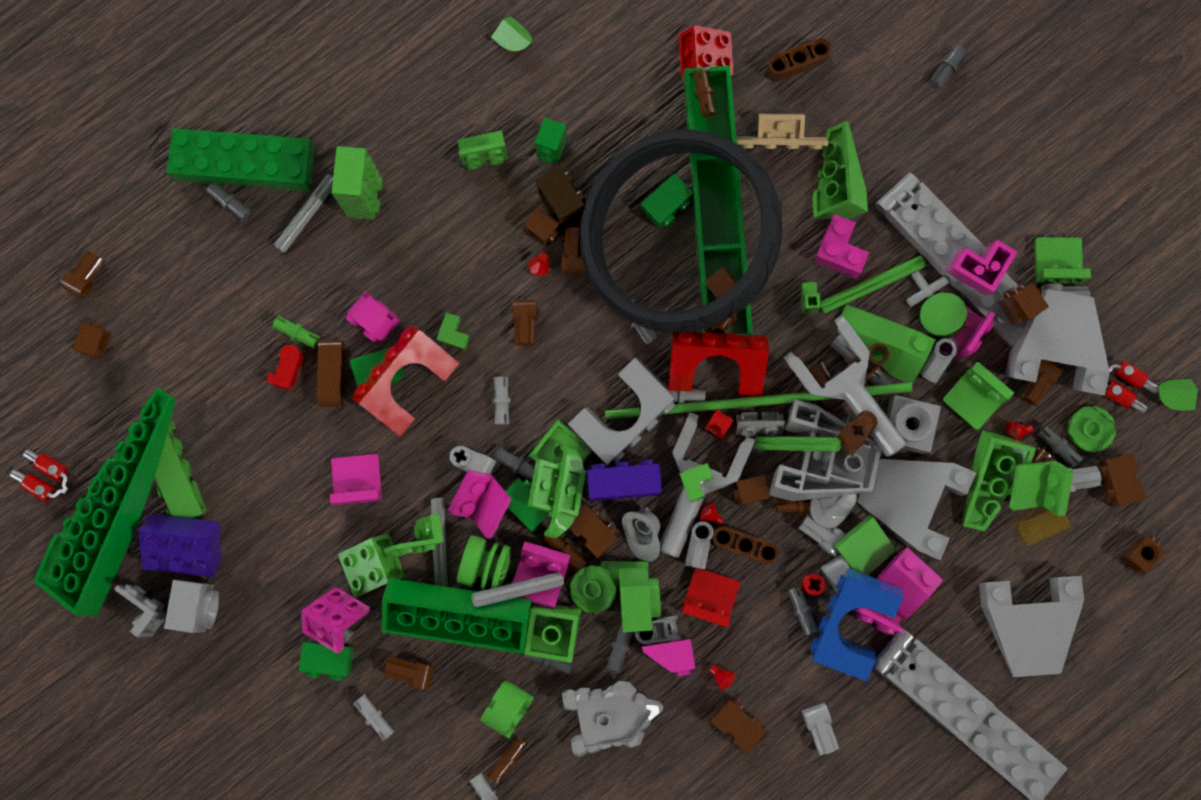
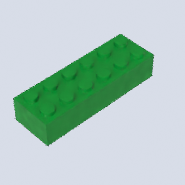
[167,128,315,191]
[382,578,532,654]

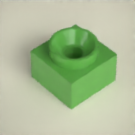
[618,567,661,632]

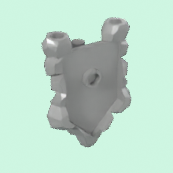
[562,681,664,757]

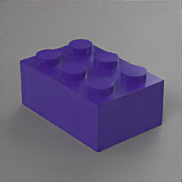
[587,460,662,502]
[139,514,221,577]

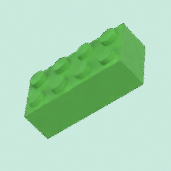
[332,146,383,220]

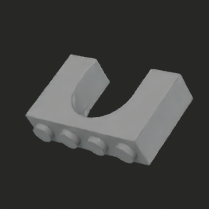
[568,358,677,465]

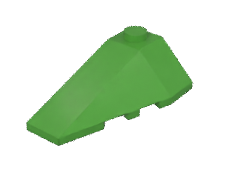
[841,304,935,384]

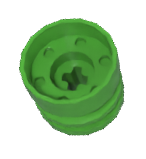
[457,535,511,591]

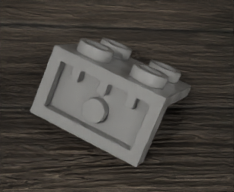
[114,584,167,637]

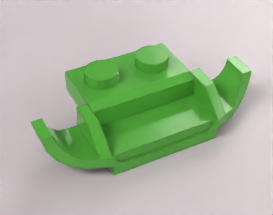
[528,445,586,539]

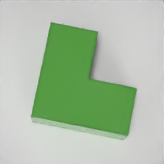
[800,282,820,314]
[436,313,470,351]
[680,463,713,503]

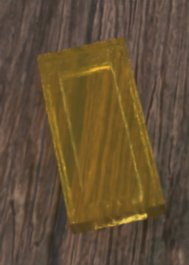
[1017,511,1072,546]

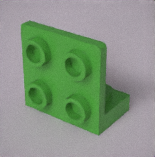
[457,131,508,170]
[1034,237,1091,284]
[942,362,1014,430]
[1009,461,1074,516]
[384,514,444,557]
[338,534,406,598]

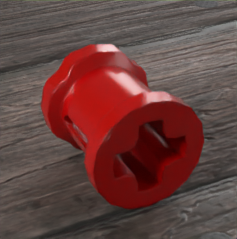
[801,574,826,595]

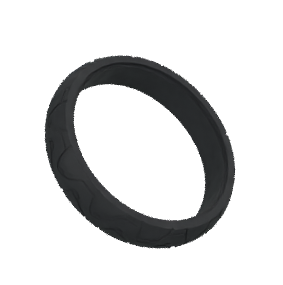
[579,129,783,333]

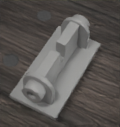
[736,412,785,437]

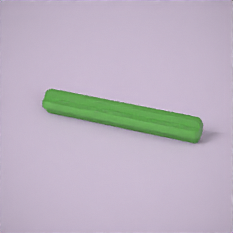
[754,436,841,451]

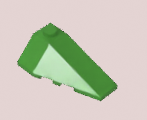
[813,121,868,219]
[961,430,1036,531]

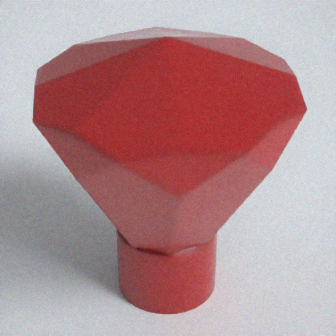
[528,253,550,277]
[1005,421,1033,441]
[697,501,724,527]
[709,664,736,691]

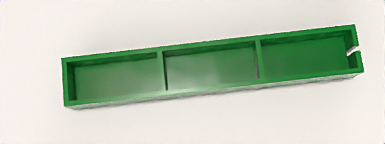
[683,66,753,336]

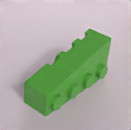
[155,421,206,519]

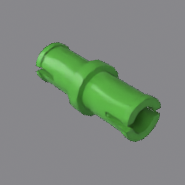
[272,315,321,349]

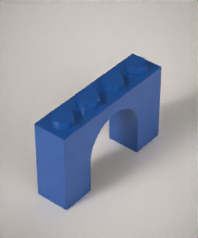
[810,568,903,682]

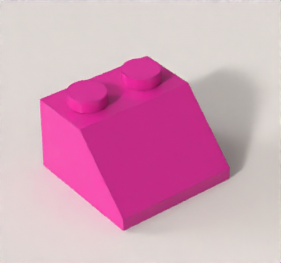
[876,547,943,620]
[641,638,695,676]

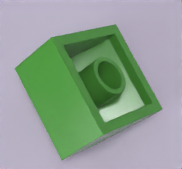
[524,603,582,663]

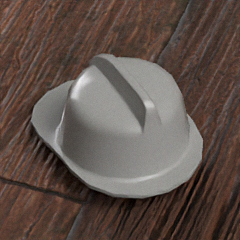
[810,494,857,528]
[622,507,660,562]

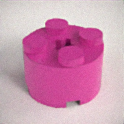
[345,291,401,344]

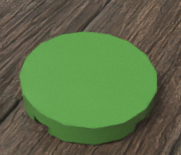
[920,293,968,338]
[1067,406,1116,453]
[570,565,617,613]

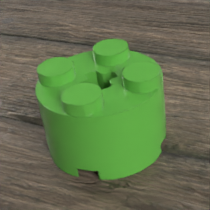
[480,680,534,739]

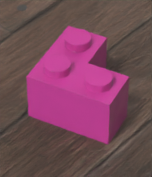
[814,214,869,279]
[945,240,1017,296]

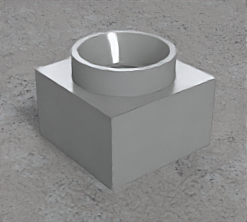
[886,395,941,455]
[164,580,219,633]

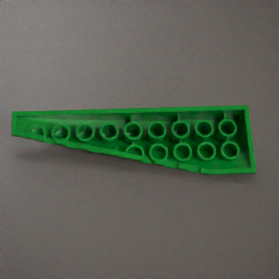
[33,388,176,616]

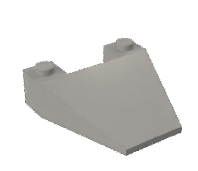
[1005,289,1110,395]
[769,399,881,501]
[856,459,976,561]
[979,576,1084,677]

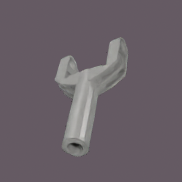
[783,315,906,457]
[659,412,755,558]

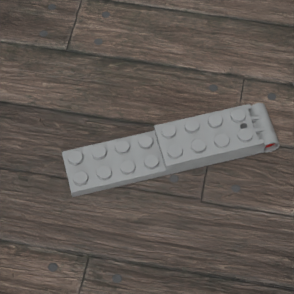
[875,173,1028,348]
[873,629,1068,800]

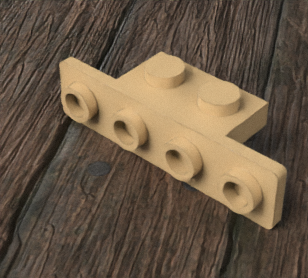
[736,113,828,149]

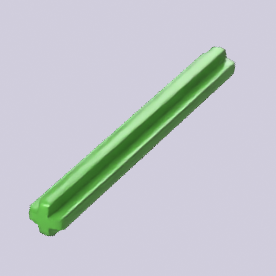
[820,256,926,313]

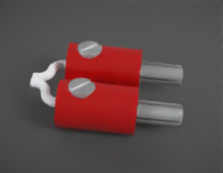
[1105,360,1159,413]
[10,450,68,503]

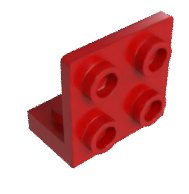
[678,25,734,78]
[681,568,740,628]

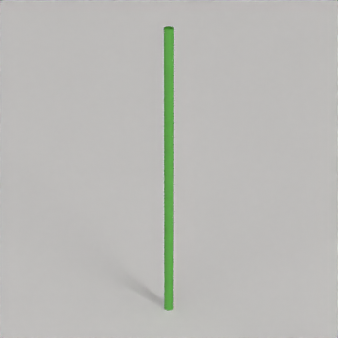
[605,382,912,420]

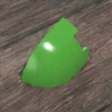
[491,17,533,51]
[1158,379,1198,411]

